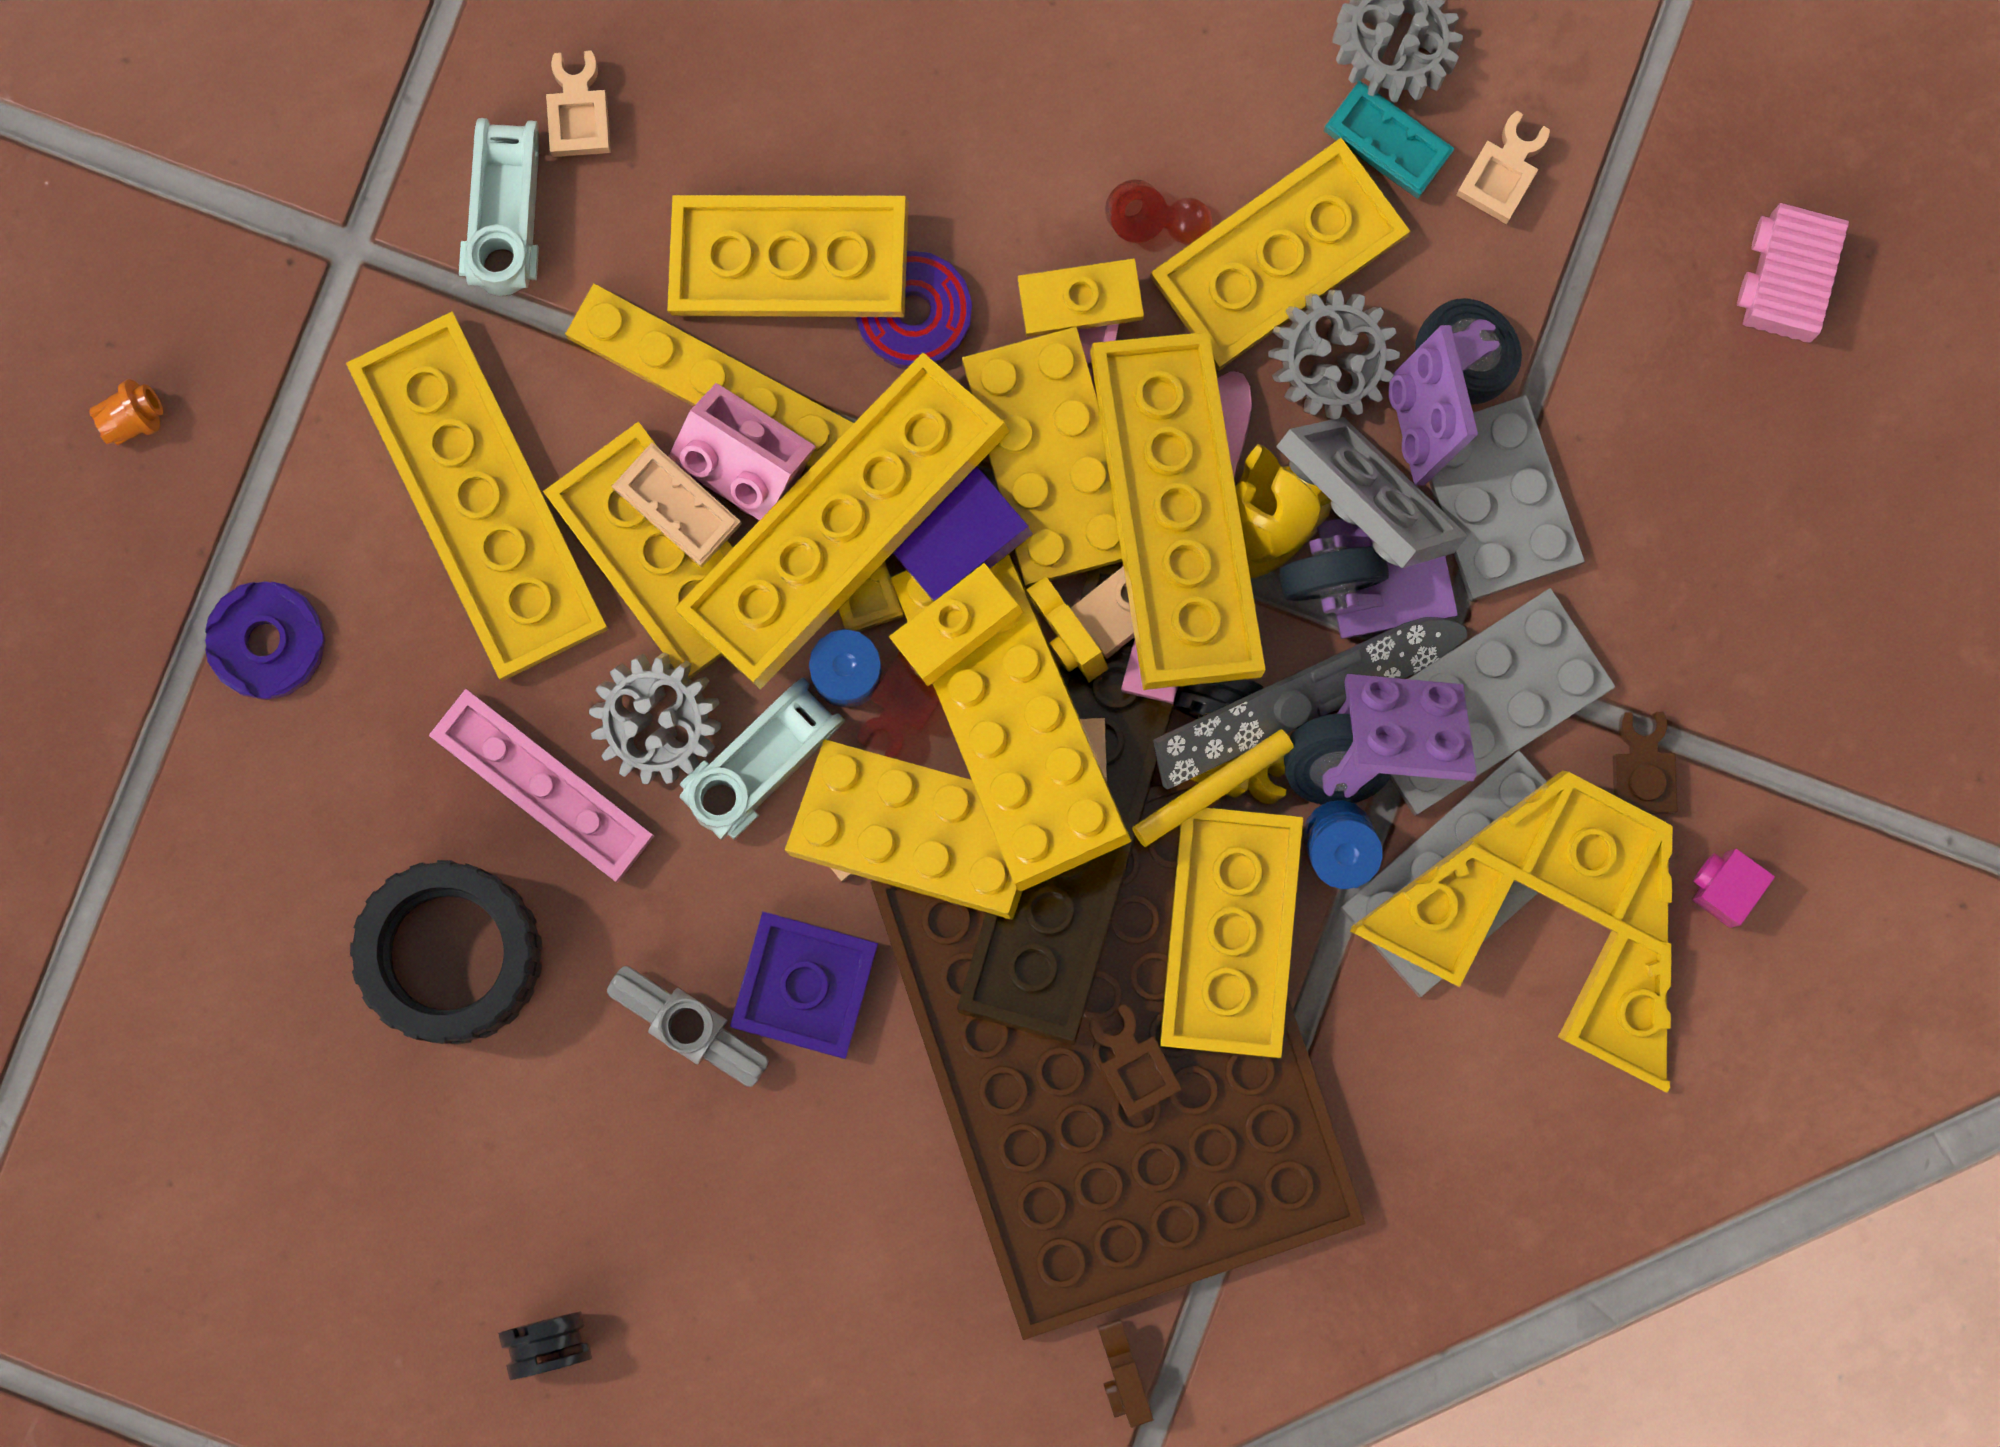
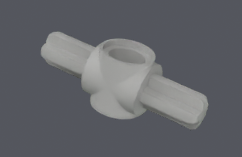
[607,966,769,1087]

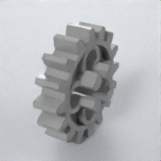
[1332,0,1463,102]
[1268,290,1400,419]
[589,653,721,784]

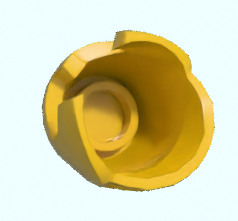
[1235,444,1332,578]

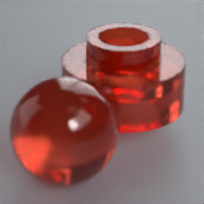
[1105,179,1212,245]

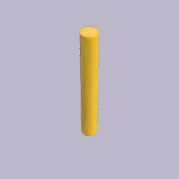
[1132,729,1294,847]

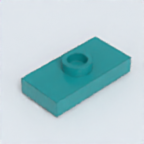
[1324,81,1455,199]

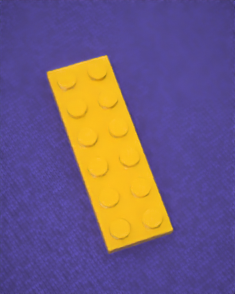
[346,312,609,682]
[1090,332,1265,690]
[674,353,1010,690]
[890,553,1132,892]

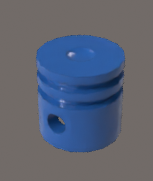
[809,629,882,708]
[1303,800,1383,889]

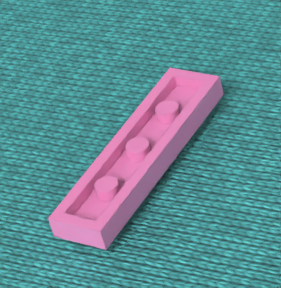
[429,689,655,883]

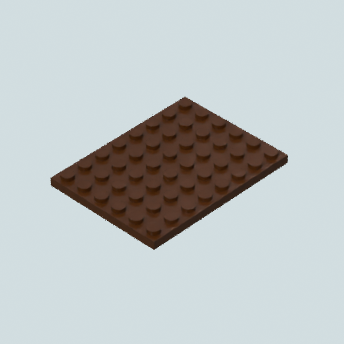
[870,779,1366,1340]

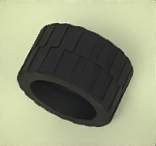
[350,860,543,1044]

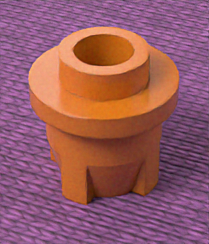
[89,379,163,446]

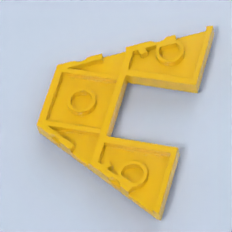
[1350,770,1673,1093]

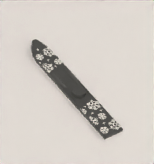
[1153,617,1467,789]

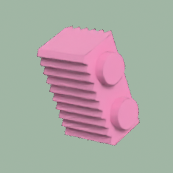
[1737,203,1849,343]

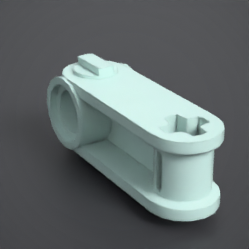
[459,118,539,296]
[680,678,845,840]

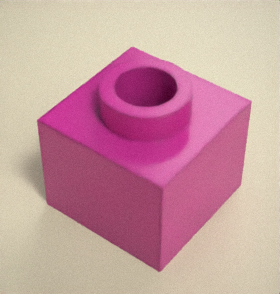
[1692,848,1775,928]

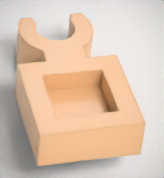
[546,50,611,157]
[1456,111,1550,224]

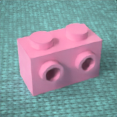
[668,383,816,520]

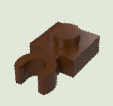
[1612,711,1678,814]
[1089,1004,1182,1118]
[1097,1319,1154,1428]

